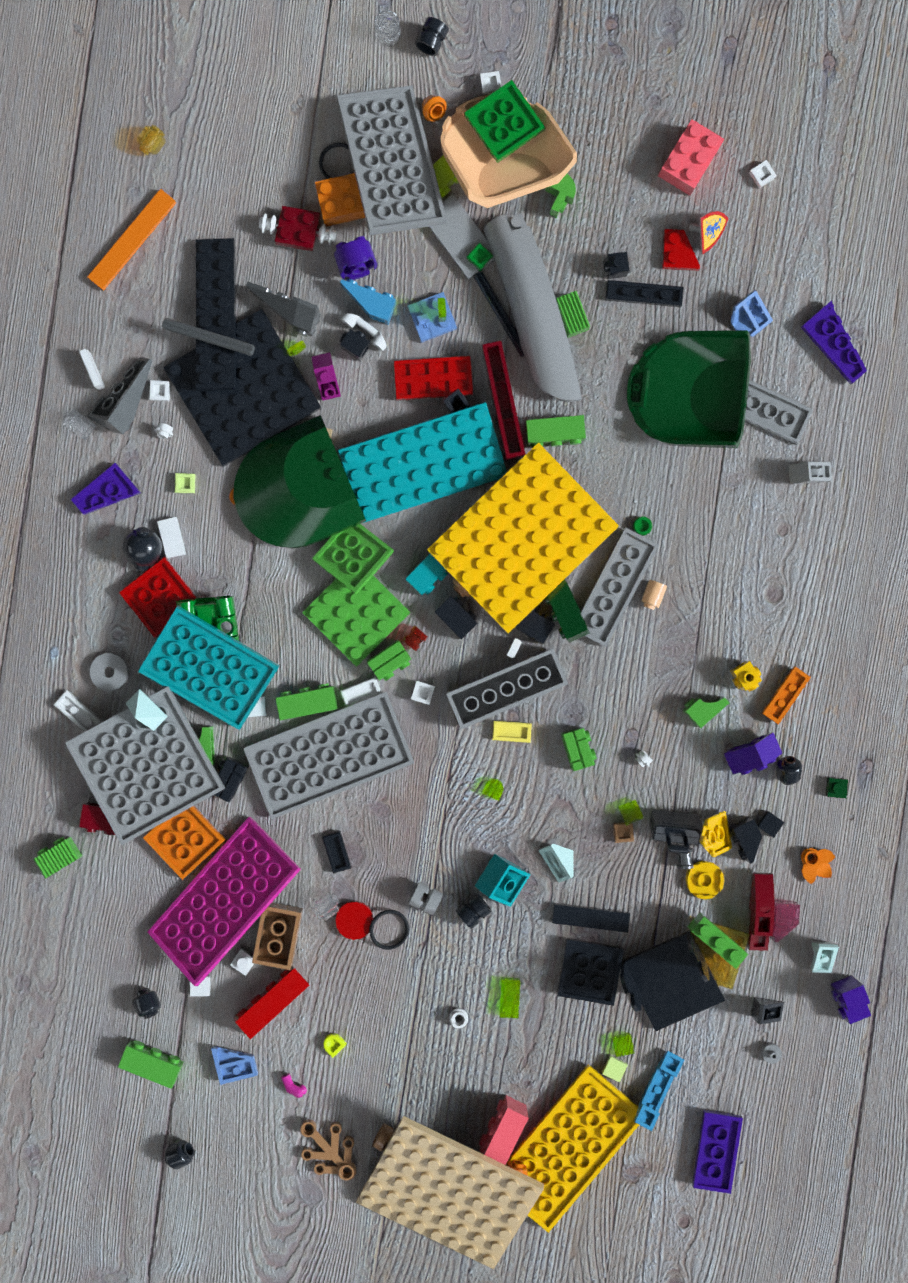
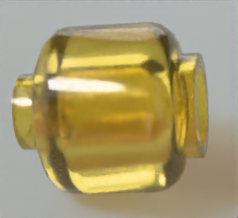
[137,124,166,155]

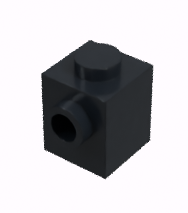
[603,252,630,279]
[339,329,371,361]

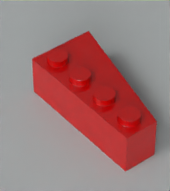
[234,967,310,1040]

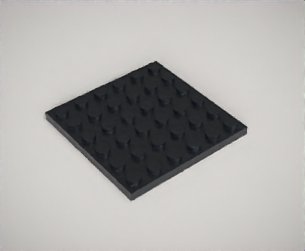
[163,309,321,467]

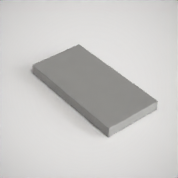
[429,195,495,280]
[745,380,814,445]

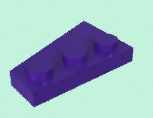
[71,463,141,515]

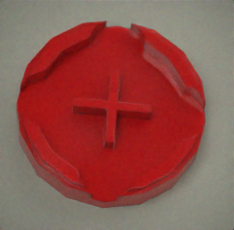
[335,901,374,940]

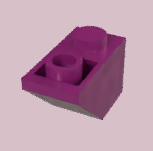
[312,352,341,401]

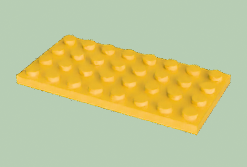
[506,1064,639,1233]

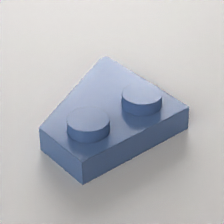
[211,1046,258,1085]

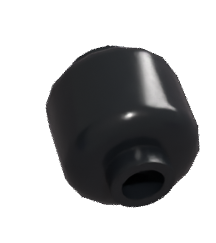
[776,756,802,785]
[132,988,161,1019]
[165,1140,194,1170]

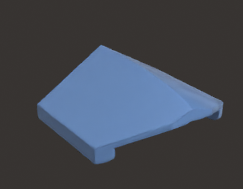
[730,290,773,337]

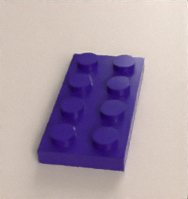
[692,1110,743,1194]

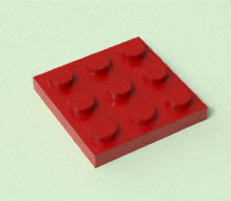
[119,557,197,638]

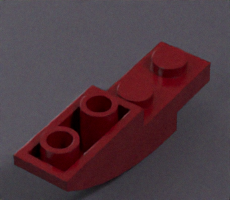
[747,873,775,951]

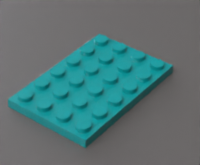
[138,606,280,730]

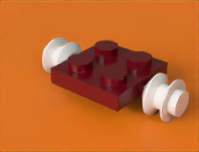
[259,206,337,252]

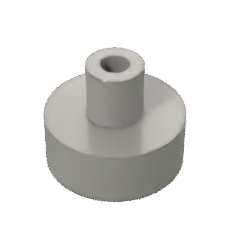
[761,1042,782,1064]

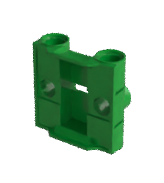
[176,595,239,641]

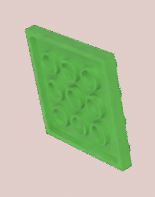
[302,575,411,667]

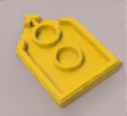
[699,811,732,857]

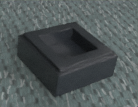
[757,811,785,838]

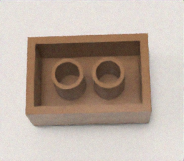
[252,903,303,970]

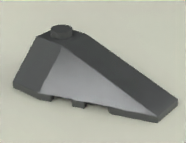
[246,282,321,337]
[87,357,152,434]

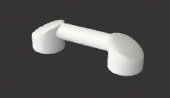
[340,313,387,351]

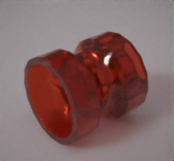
[402,625,428,651]

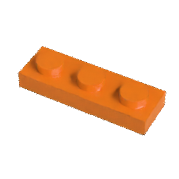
[761,666,811,725]

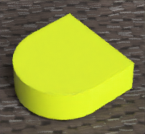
[323,1033,347,1058]

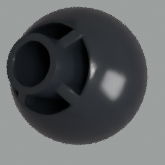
[122,527,162,571]

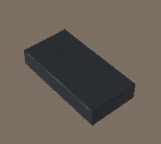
[322,831,352,874]

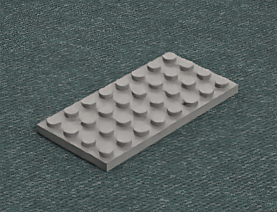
[337,85,447,235]
[243,691,415,820]

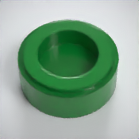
[632,516,652,536]

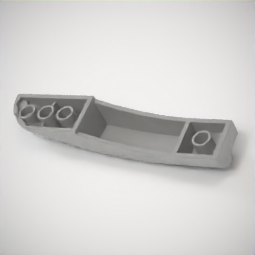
[484,213,582,402]

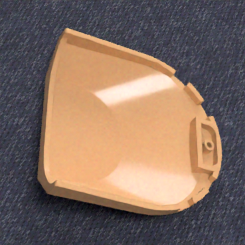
[440,95,577,208]

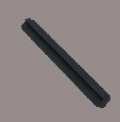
[474,272,524,357]

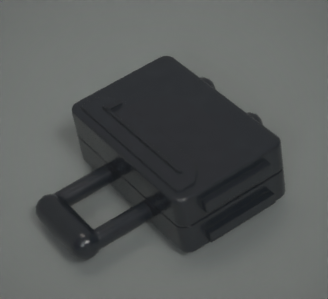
[649,810,703,854]

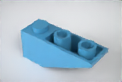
[340,279,396,325]

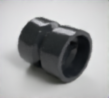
[415,17,449,56]
[456,893,492,929]

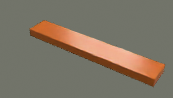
[88,189,176,291]

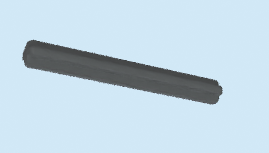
[162,318,255,356]

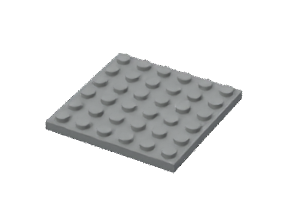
[65,687,225,845]

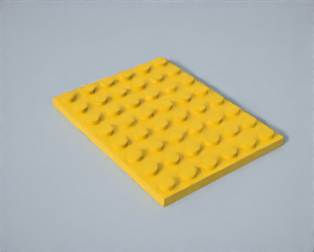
[427,442,619,634]

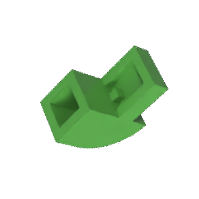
[545,174,576,218]

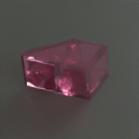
[770,900,800,942]

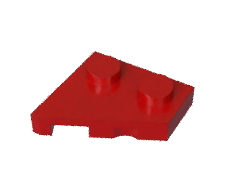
[662,229,700,271]

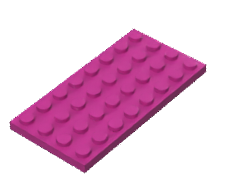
[147,817,301,986]

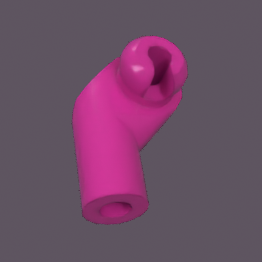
[281,1073,307,1098]

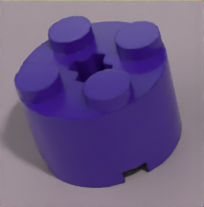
[334,236,378,280]

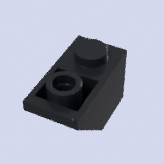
[729,817,762,864]

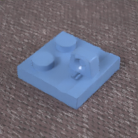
[408,292,457,343]

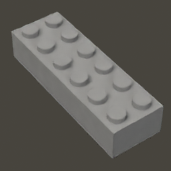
[446,648,568,729]

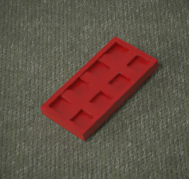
[394,356,473,400]

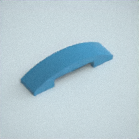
[634,1051,684,1131]

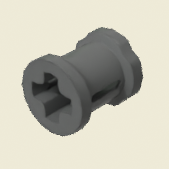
[677,848,694,869]

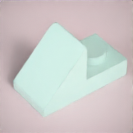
[811,942,839,973]

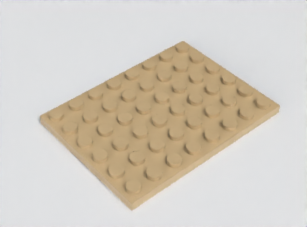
[356,1116,544,1269]

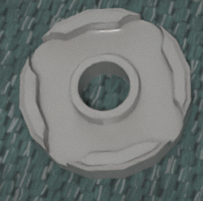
[90,653,129,691]

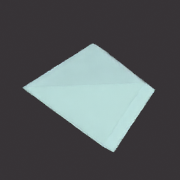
[126,689,168,731]
[539,844,573,883]

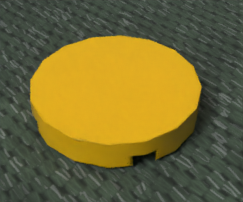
[685,860,724,900]

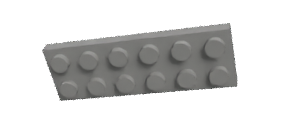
[581,527,659,647]

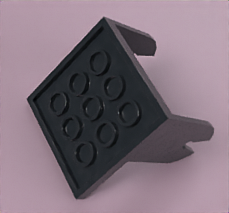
[620,930,725,1031]

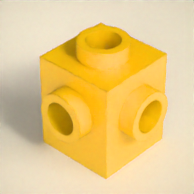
[730,661,762,692]

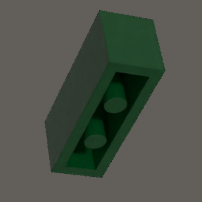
[544,579,590,643]

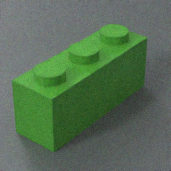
[525,415,586,448]
[276,683,338,721]
[687,912,749,969]
[118,1040,184,1089]

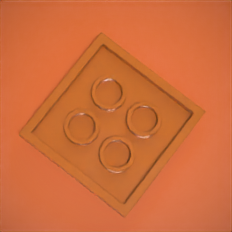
[143,806,226,880]

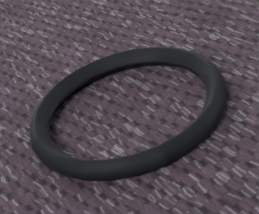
[319,143,354,179]
[369,910,409,950]

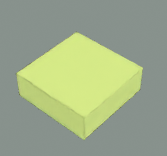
[175,473,195,494]
[602,1055,628,1082]

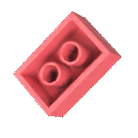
[658,119,724,196]
[479,1095,529,1165]

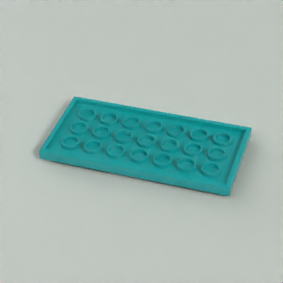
[338,402,507,523]

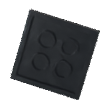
[557,938,624,1006]

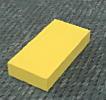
[492,721,532,743]

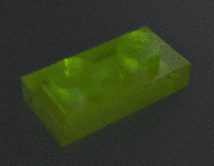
[499,978,520,1019]

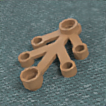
[300,1119,356,1180]

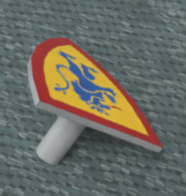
[689,211,729,255]

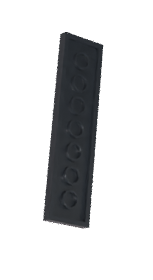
[196,238,236,391]

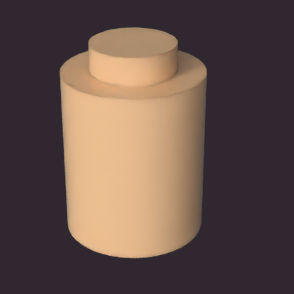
[641,580,667,610]

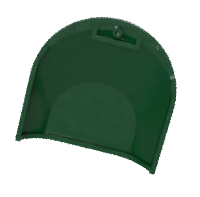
[627,330,751,449]
[233,415,366,549]

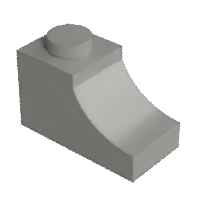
[789,462,832,484]

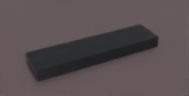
[605,280,684,307]
[552,903,630,933]

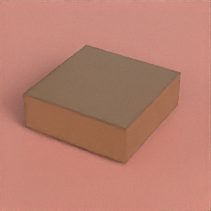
[613,822,634,843]

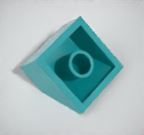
[475,854,531,907]

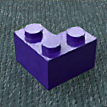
[724,732,782,775]
[831,975,871,1024]

